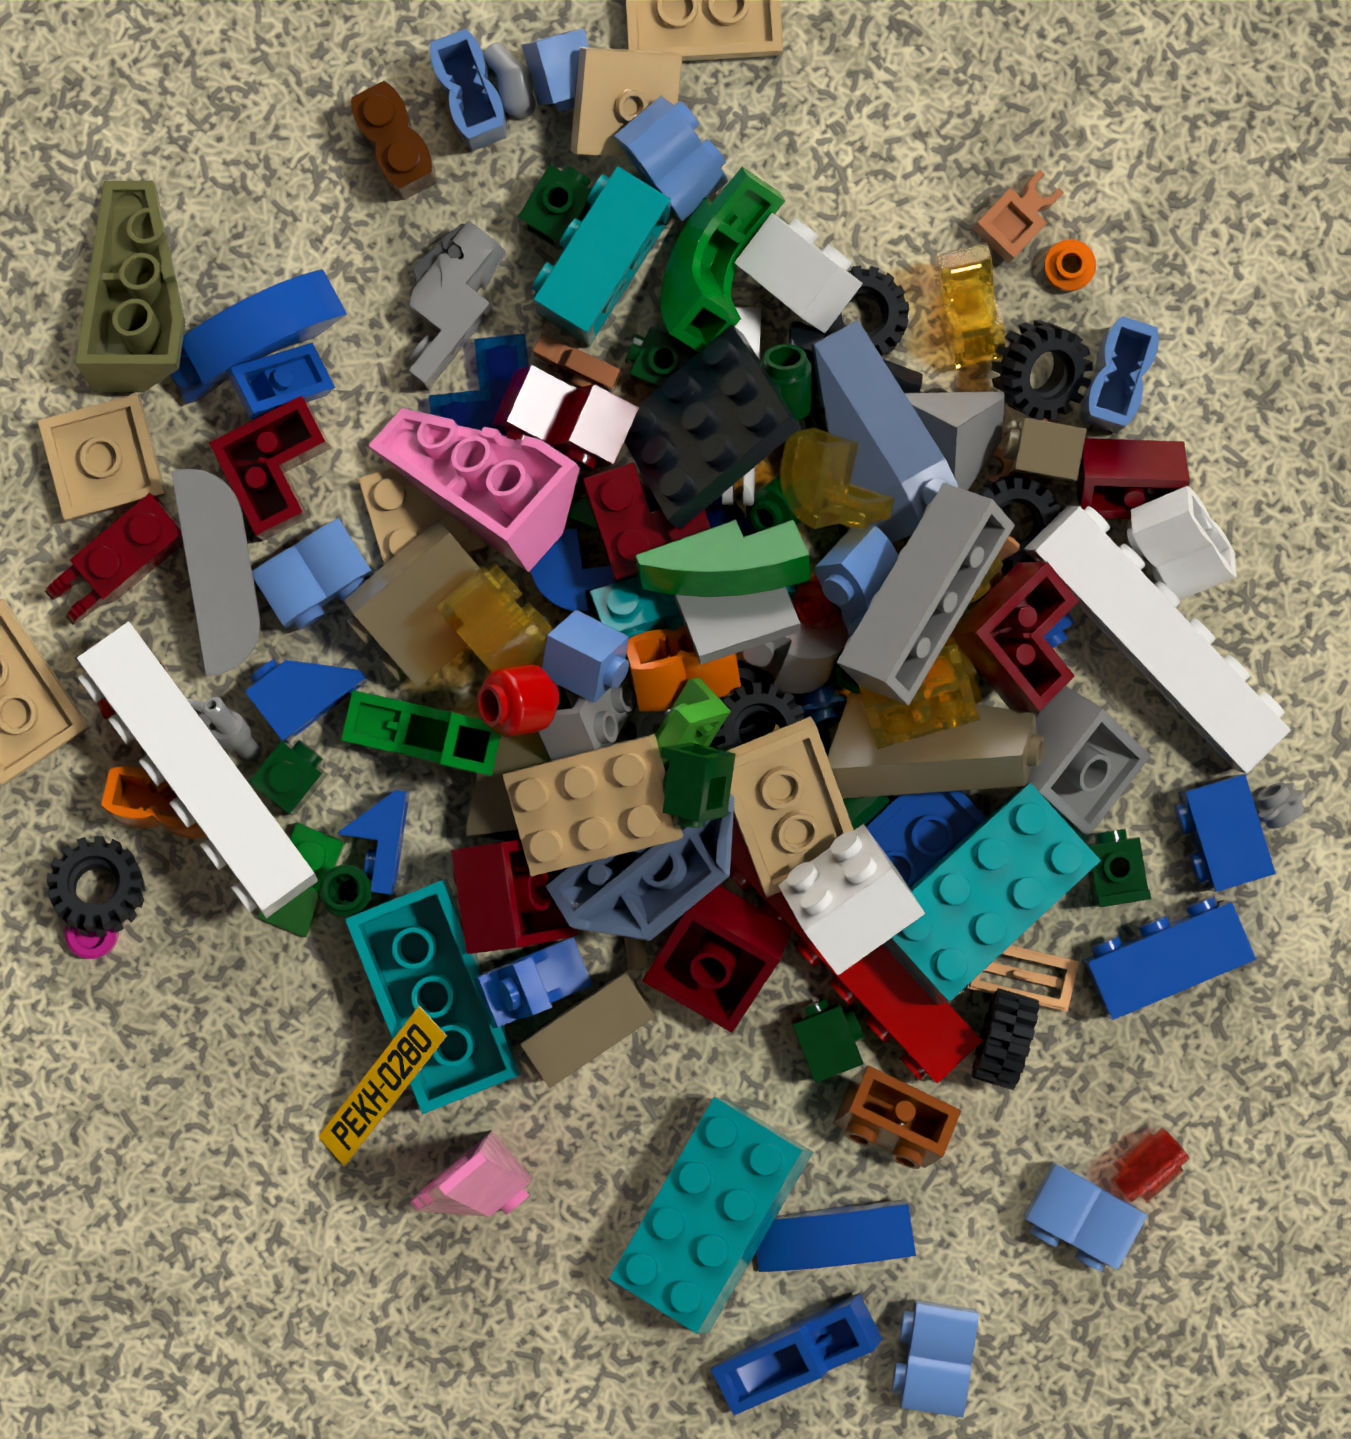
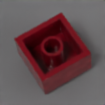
[451,839,578,954]
[642,885,793,1033]

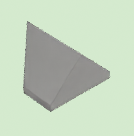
[904,392,1005,491]

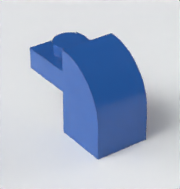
[531,528,615,614]

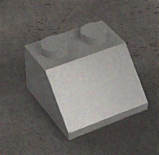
[1026,686,1151,837]

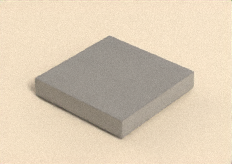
[673,587,801,665]

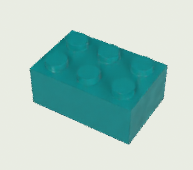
[531,166,671,347]

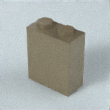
[344,520,513,688]
[518,969,656,1088]

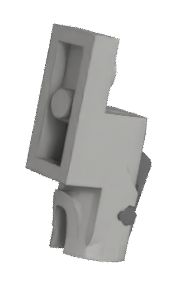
[409,221,507,390]

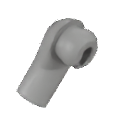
[483,42,536,118]

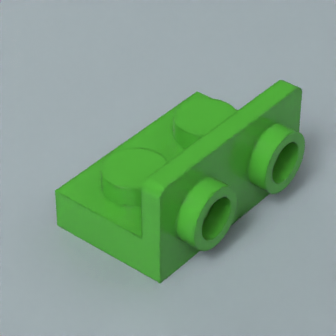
[655,677,731,772]

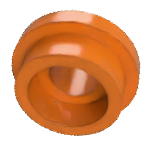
[1044,239,1096,292]

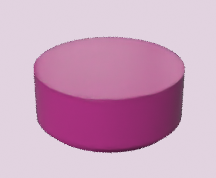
[65,926,119,959]

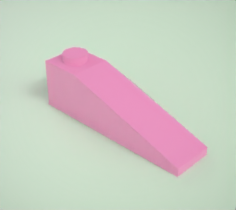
[368,408,580,573]
[410,1130,532,1217]

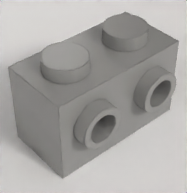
[539,678,636,760]

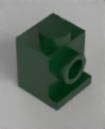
[625,326,699,390]
[661,742,736,828]
[1087,829,1151,908]

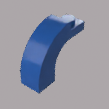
[170,269,347,404]
[473,937,593,1028]

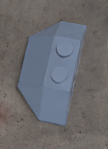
[546,793,734,941]

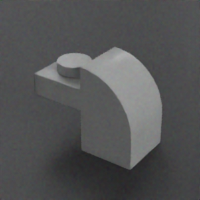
[736,601,849,694]

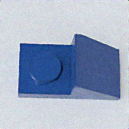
[226,342,335,420]
[337,790,410,895]

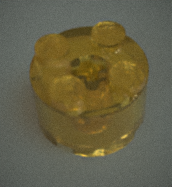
[435,563,553,672]

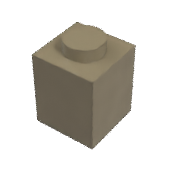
[1004,417,1087,483]

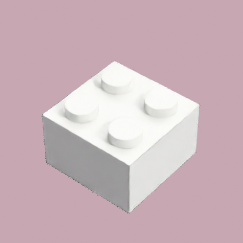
[778,824,925,975]

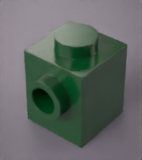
[517,164,592,251]
[249,740,328,814]
[791,998,864,1083]

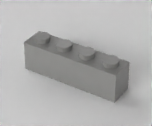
[836,483,1015,706]

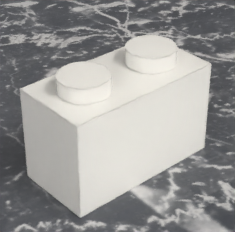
[734,213,863,333]

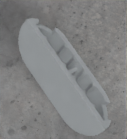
[171,469,260,676]

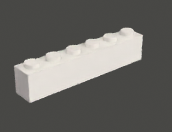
[1024,505,1291,774]
[77,621,318,918]

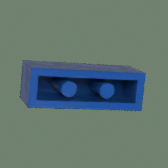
[1082,896,1257,1020]

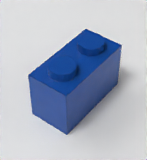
[1174,774,1276,892]

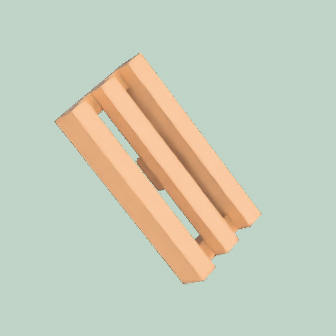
[966,945,1079,1012]

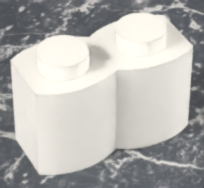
[1127,486,1237,600]

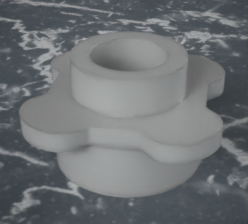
[1254,782,1305,829]

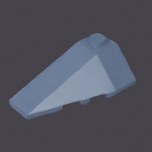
[811,320,960,543]

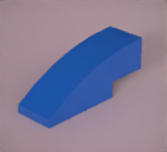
[756,1199,916,1272]
[711,1292,883,1415]

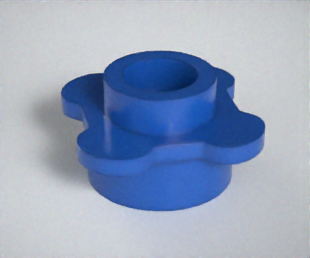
[797,686,847,730]

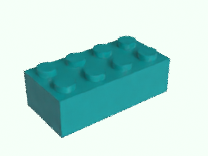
[883,783,1101,1005]
[345,879,523,1115]
[609,1097,813,1334]

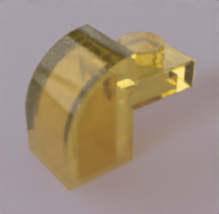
[934,243,1005,369]
[780,428,895,529]

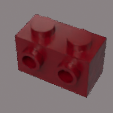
[1076,438,1190,519]

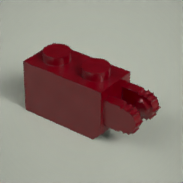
[45,493,184,625]

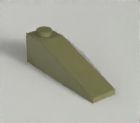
[75,180,186,392]

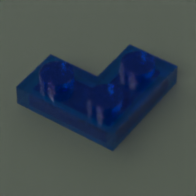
[429,333,529,436]

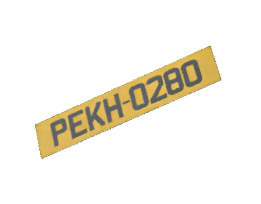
[319,1006,447,1166]

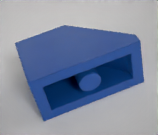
[245,659,370,742]

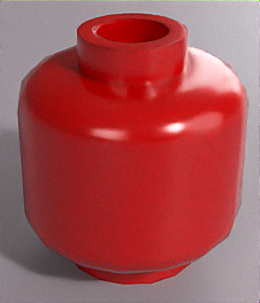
[477,663,559,737]

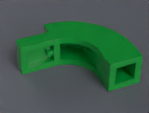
[660,167,785,352]
[341,690,501,776]

